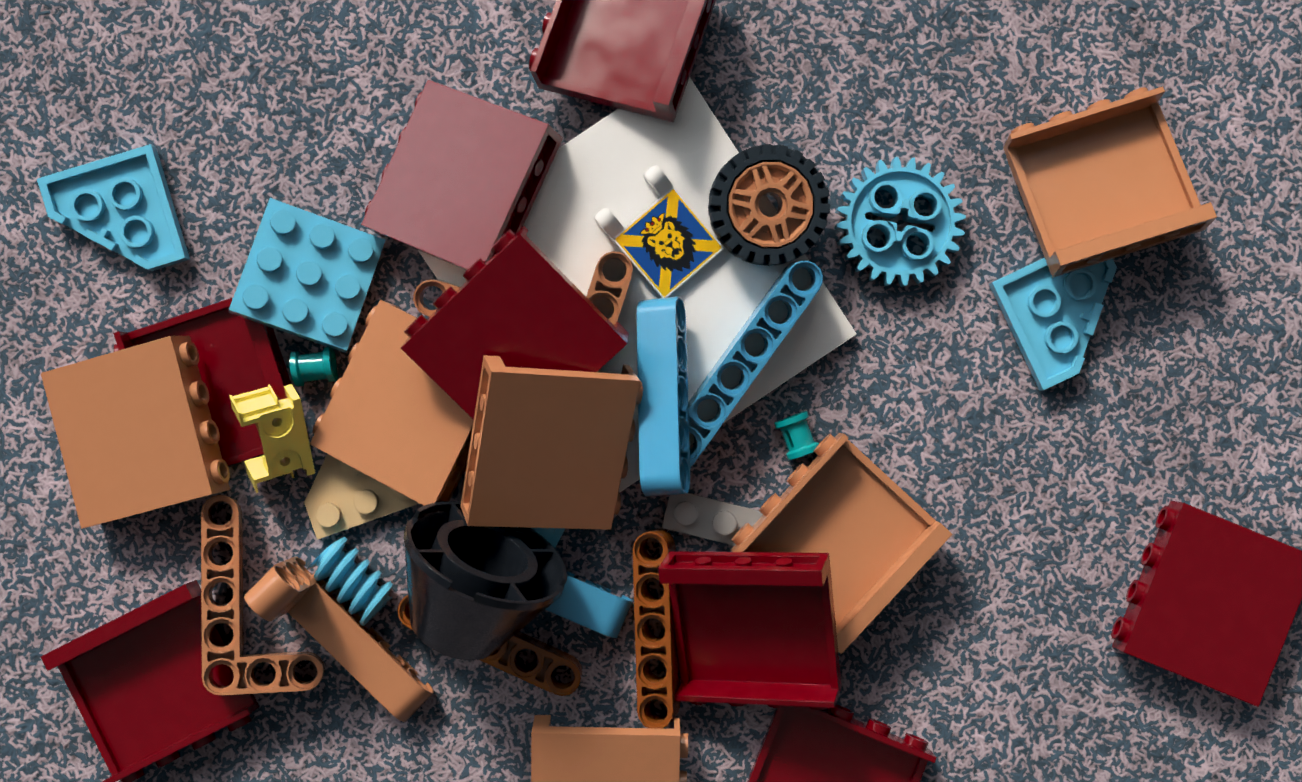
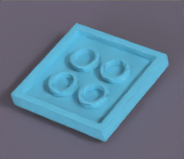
[229,198,386,353]

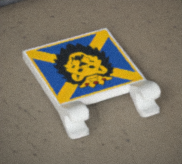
[594,166,725,298]

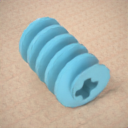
[307,537,393,626]

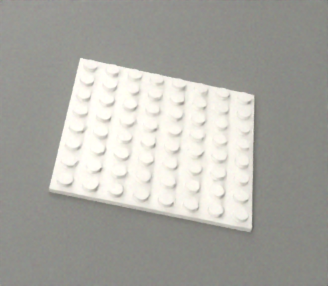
[418,77,856,493]

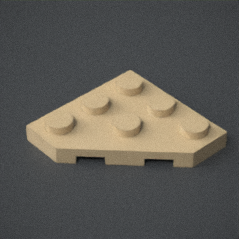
[304,454,420,540]

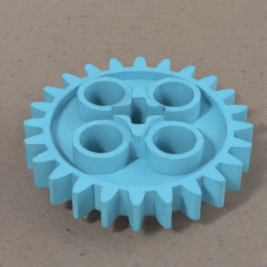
[834,157,966,287]

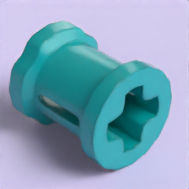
[289,347,338,387]
[774,411,819,460]

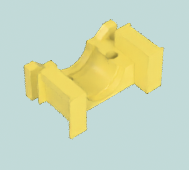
[229,384,315,493]

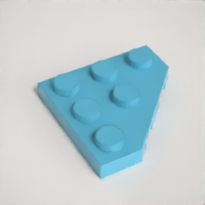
[37,144,190,271]
[989,257,1117,391]

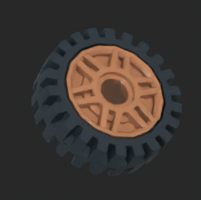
[708,144,830,266]

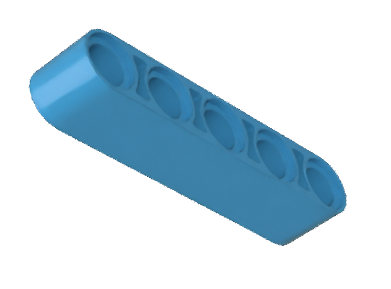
[636,296,690,497]
[545,571,633,638]

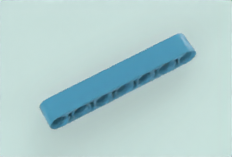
[688,261,823,469]

